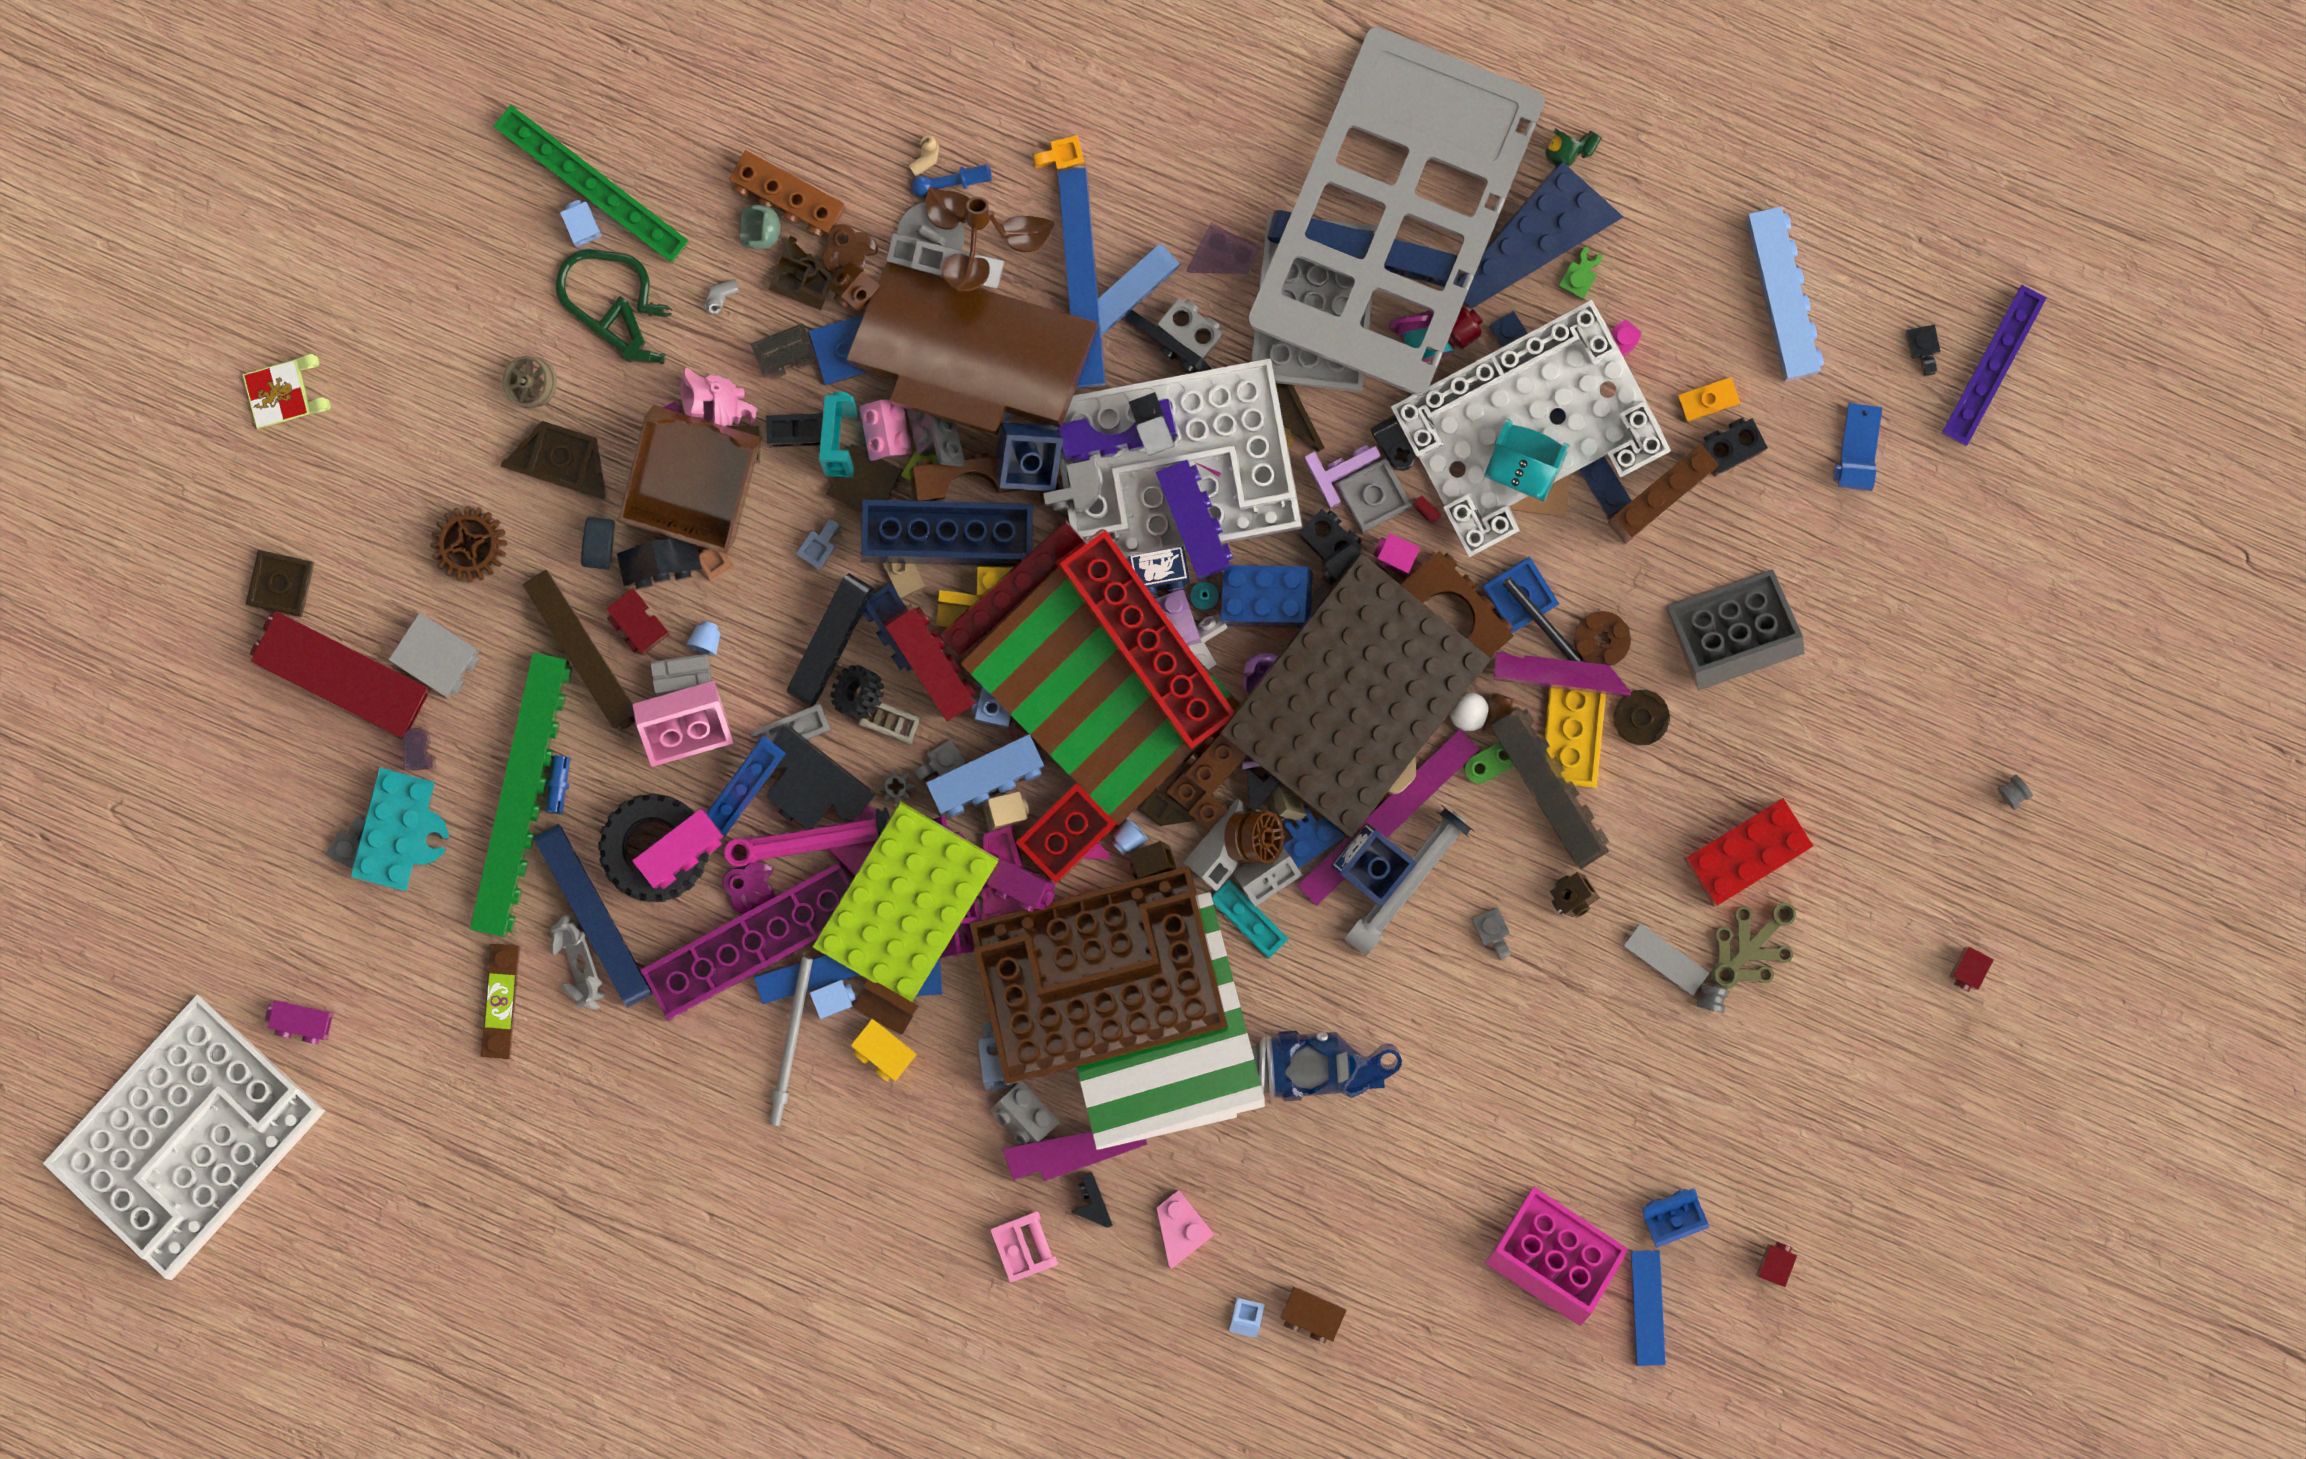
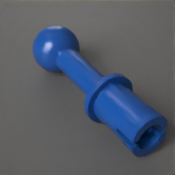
[911,164,992,198]

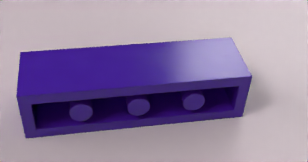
[1155,460,1233,579]

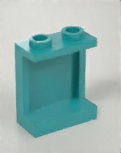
[819,392,859,478]

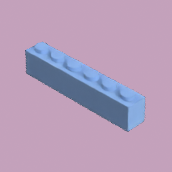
[1746,206,1824,381]

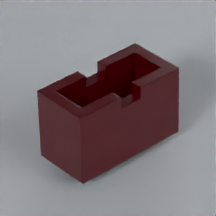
[607,588,670,655]

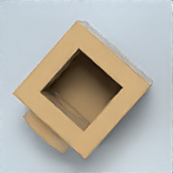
[982,792,1029,832]

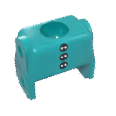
[1484,418,1570,502]

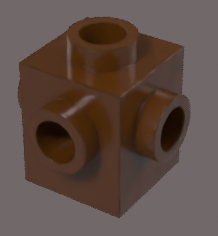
[828,261,880,312]

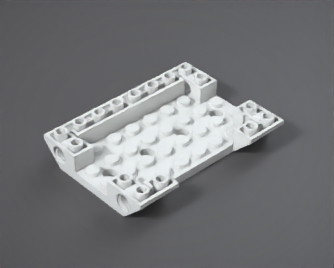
[1391,300,1671,557]

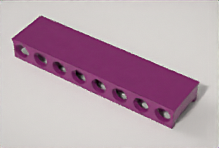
[640,863,851,1021]

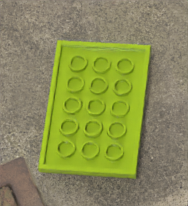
[813,801,999,1002]

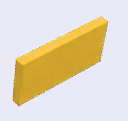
[1540,688,1606,788]

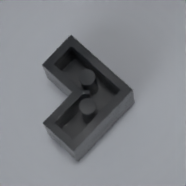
[616,538,702,590]

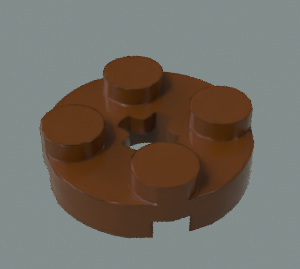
[1574,611,1631,666]

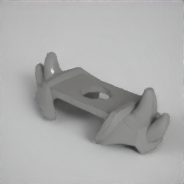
[550,914,605,1010]

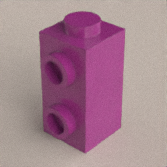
[987,859,1055,912]
[265,1000,334,1045]

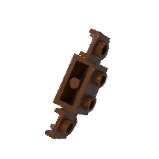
[1166,705,1247,831]

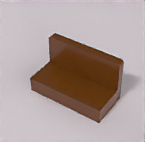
[854,980,919,1034]

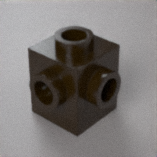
[1550,872,1600,918]

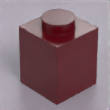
[1949,946,1994,992]
[1756,1241,1797,1287]

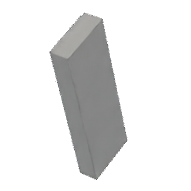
[1623,923,1709,996]

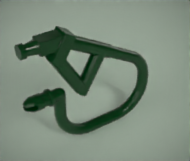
[556,249,672,364]

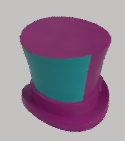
[1388,310,1455,363]

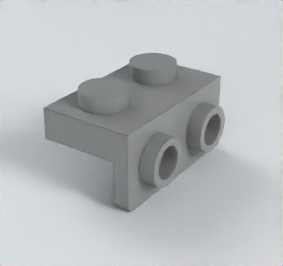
[990,1082,1060,1145]

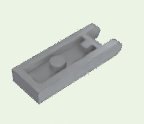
[750,704,831,741]

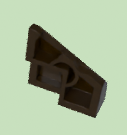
[769,236,834,310]

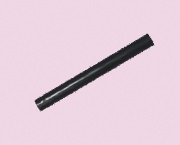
[1502,577,1583,662]

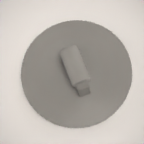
[897,202,965,250]

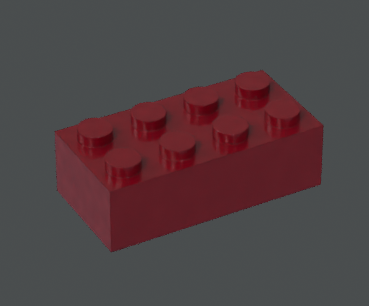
[882,603,976,722]

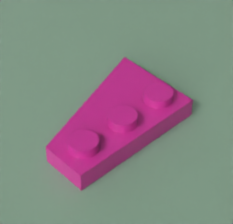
[981,826,1024,920]

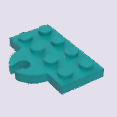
[350,768,449,892]

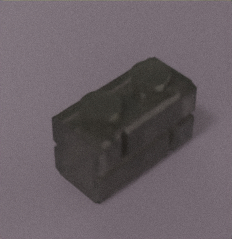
[751,323,816,380]

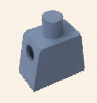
[978,1022,1014,1092]

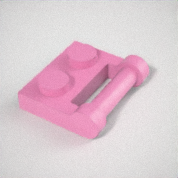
[990,1211,1058,1283]

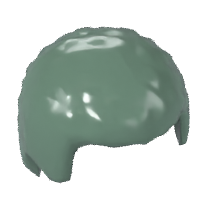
[740,205,781,250]

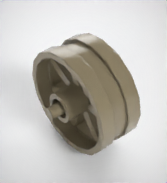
[502,356,557,408]

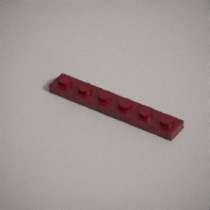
[940,520,1085,656]

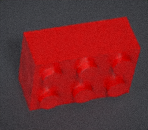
[1016,783,1118,884]

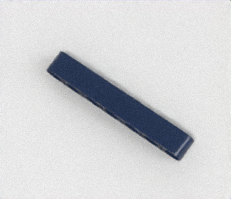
[1267,210,1459,287]
[534,823,653,1008]

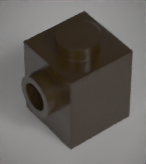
[1130,841,1177,879]

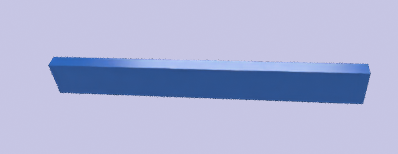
[1058,167,1106,389]

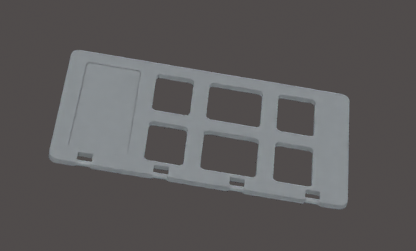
[1248,27,1545,395]

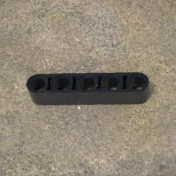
[787,573,874,707]

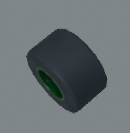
[581,517,615,570]

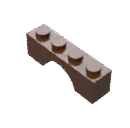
[909,453,1025,501]

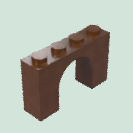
[1608,444,1719,544]
[1400,551,1514,657]

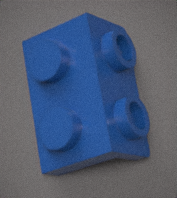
[1642,1188,1709,1248]

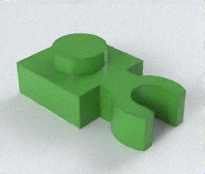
[1559,246,1602,300]

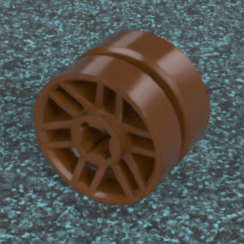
[1224,811,1284,863]

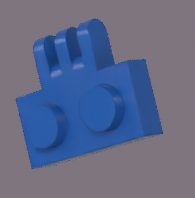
[1282,806,1345,869]

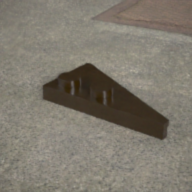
[1276,383,1325,452]

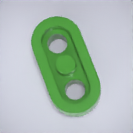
[1465,741,1518,784]

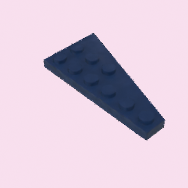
[1456,161,1623,308]

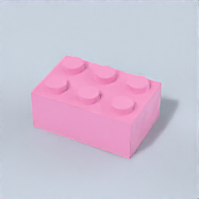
[632,681,733,767]

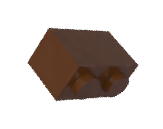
[1280,1286,1347,1344]

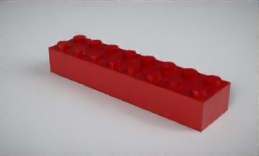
[1055,529,1235,749]

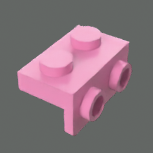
[860,400,912,461]

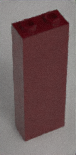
[250,611,431,739]

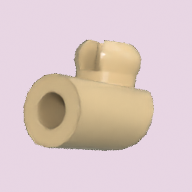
[908,135,939,177]

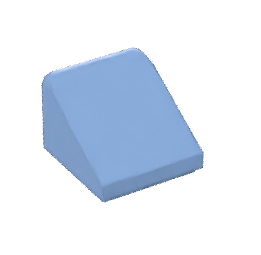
[1229,1298,1265,1338]

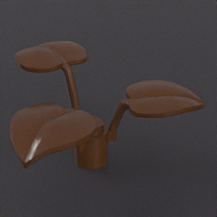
[926,187,1055,292]

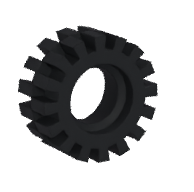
[830,665,884,720]

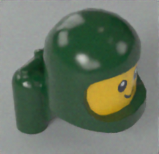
[1545,128,1602,167]

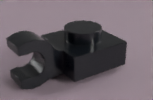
[1906,324,1941,377]

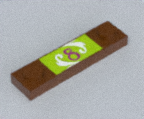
[481,944,520,1059]

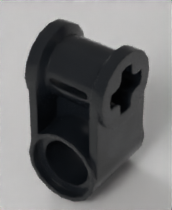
[1370,415,1415,471]

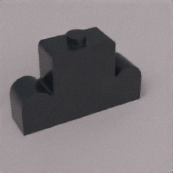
[767,723,875,830]

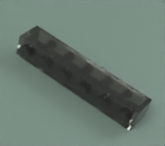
[1488,706,1609,870]

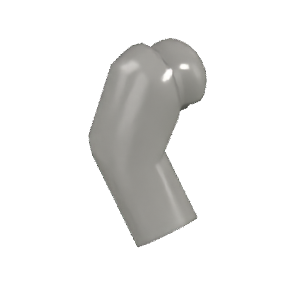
[704,279,739,315]

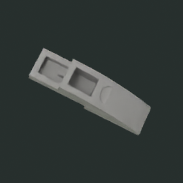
[886,233,1005,288]

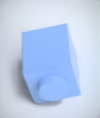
[560,200,602,247]
[810,980,856,1019]

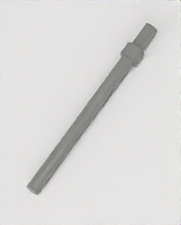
[769,957,813,1126]

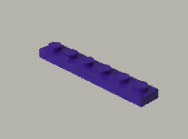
[1941,284,2047,447]

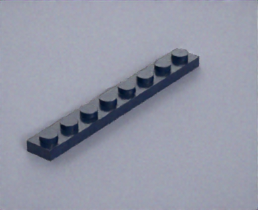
[1489,311,1632,517]

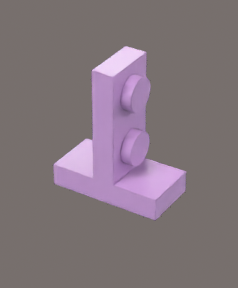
[1304,445,1381,509]

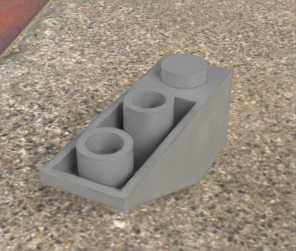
[1183,798,1251,891]

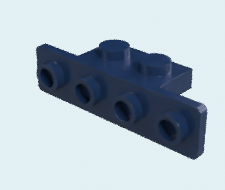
[850,573,913,673]

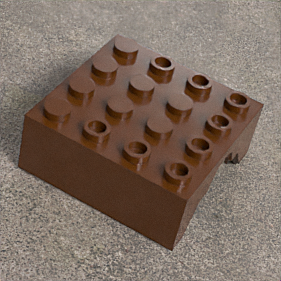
[618,405,762,554]

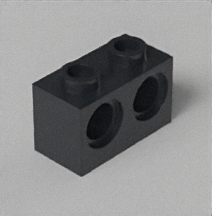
[766,413,823,447]
[1702,417,1768,477]
[1298,509,1363,560]

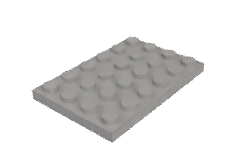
[1251,214,1378,393]

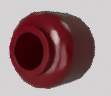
[1448,307,1483,349]

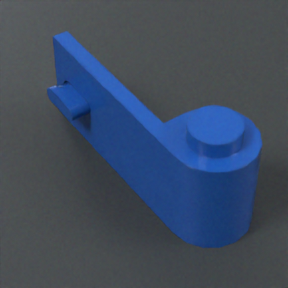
[1833,403,1883,491]

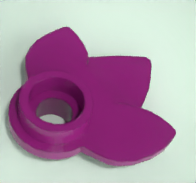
[723,861,776,914]

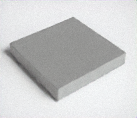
[1336,457,1413,534]

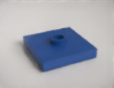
[809,315,870,386]
[1481,556,1559,633]

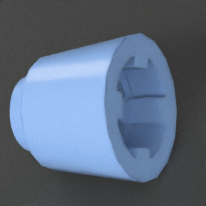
[686,621,720,656]
[1112,818,1149,854]

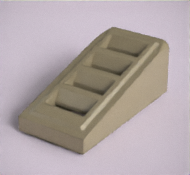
[856,702,921,744]

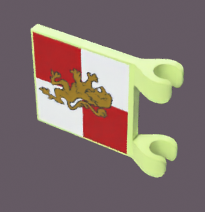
[243,354,331,429]

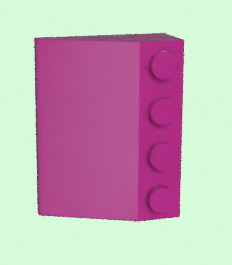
[1485,1187,1629,1326]

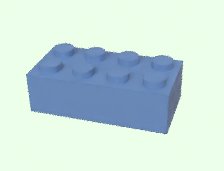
[926,734,1045,818]

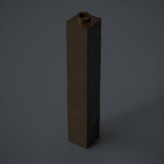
[522,570,636,730]

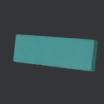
[1212,879,1288,959]

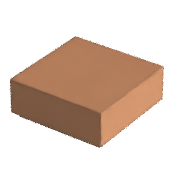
[699,548,734,581]

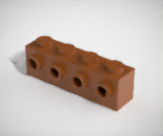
[729,150,845,237]

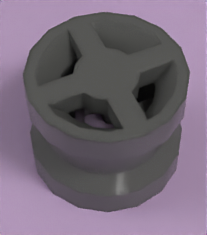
[1997,774,2033,810]
[1696,985,1729,1013]

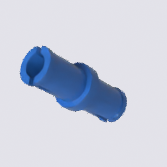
[545,755,571,814]

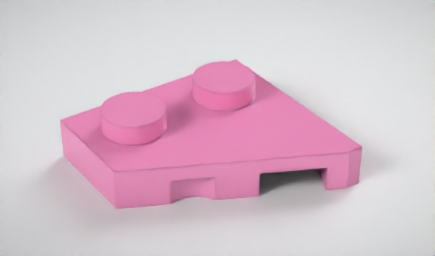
[1157,1190,1214,1269]

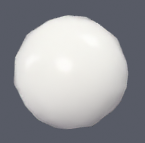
[1450,692,1488,731]

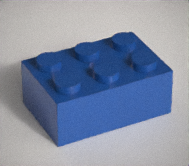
[1221,565,1313,628]

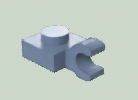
[796,519,841,570]

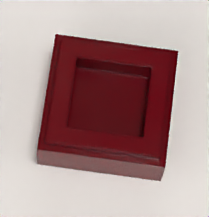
[1413,495,1441,524]

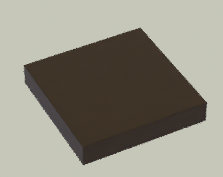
[826,444,902,512]
[245,550,315,617]

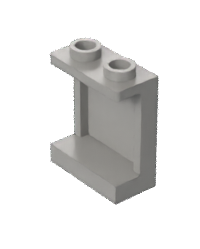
[389,612,480,698]

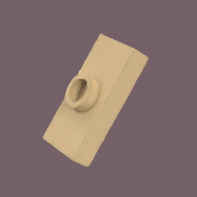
[883,563,926,599]

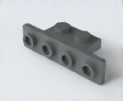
[907,409,965,467]

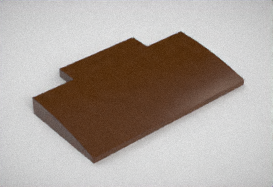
[847,262,1099,435]

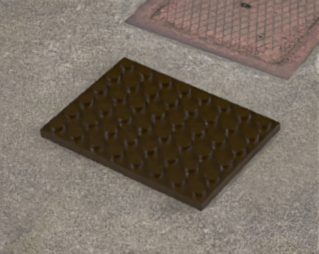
[1219,553,1491,838]

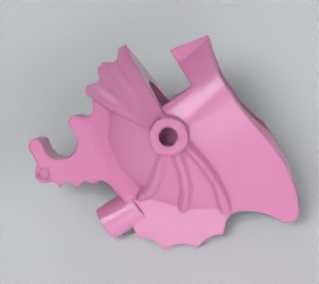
[681,368,758,427]

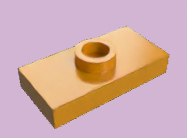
[1677,377,1741,423]

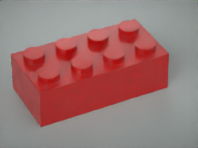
[1684,798,1814,907]

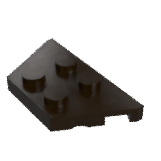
[500,421,606,500]

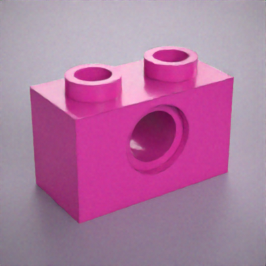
[1373,533,1420,578]

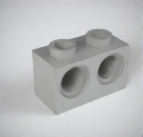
[1158,298,1223,359]

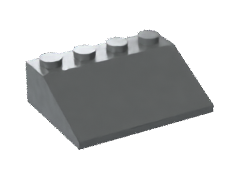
[1667,569,1805,691]

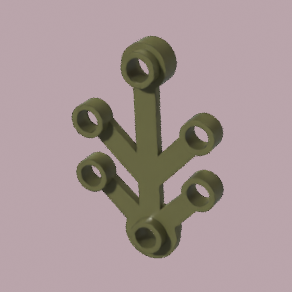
[1711,903,1796,990]

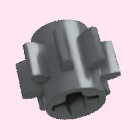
[878,769,914,805]

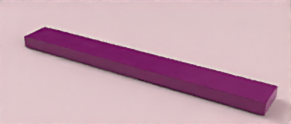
[1297,729,1479,906]

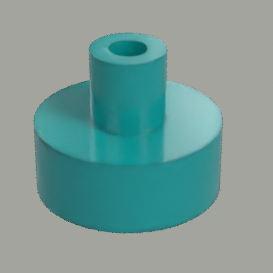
[1191,582,1219,611]

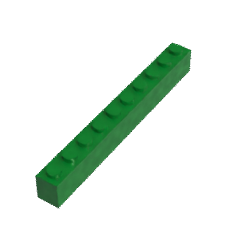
[470,652,572,937]

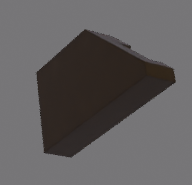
[1138,788,1195,826]

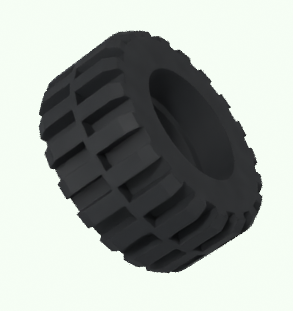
[598,793,709,902]

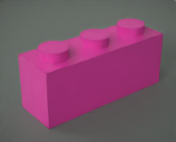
[633,809,724,889]

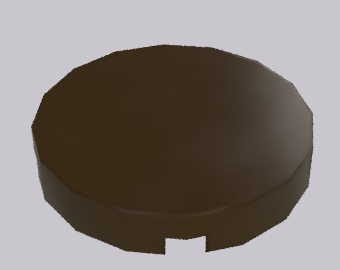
[1613,689,1670,746]

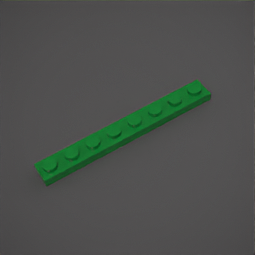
[493,104,689,264]

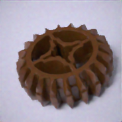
[430,506,508,583]

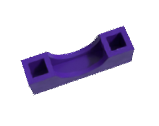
[1058,399,1178,464]

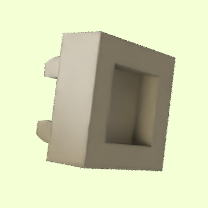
[1268,786,1306,821]

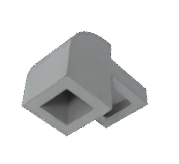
[1043,459,1101,513]

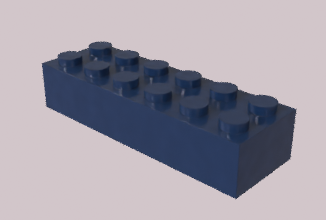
[860,500,1033,566]

